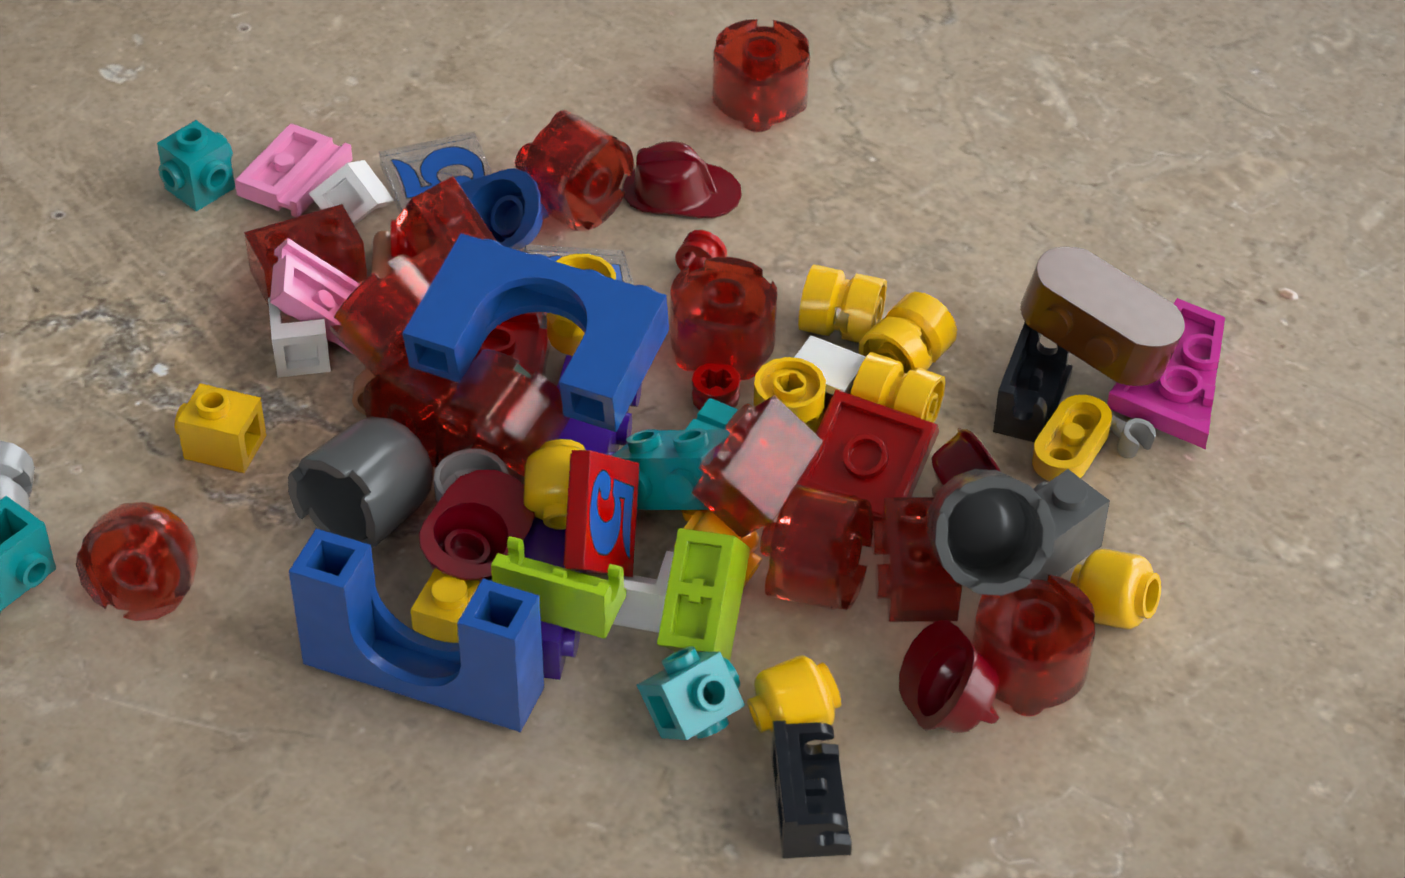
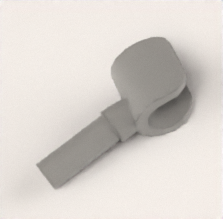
[1110,413,1156,458]

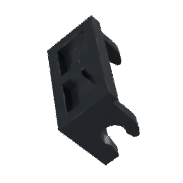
[993,322,1073,443]
[771,720,852,859]

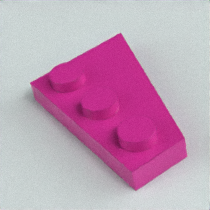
[1107,298,1225,449]

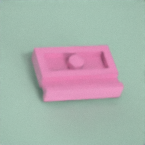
[235,123,353,218]
[270,238,370,354]

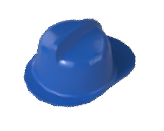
[432,168,549,255]

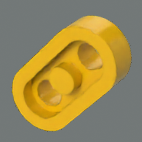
[1032,394,1112,481]

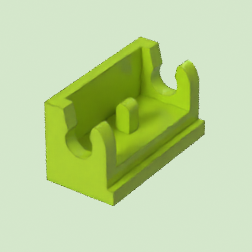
[657,528,751,661]
[491,536,626,639]

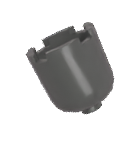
[288,417,433,548]
[927,469,1055,596]

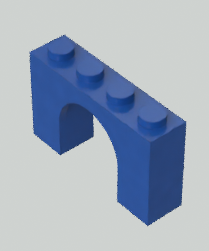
[402,233,669,432]
[289,529,544,732]

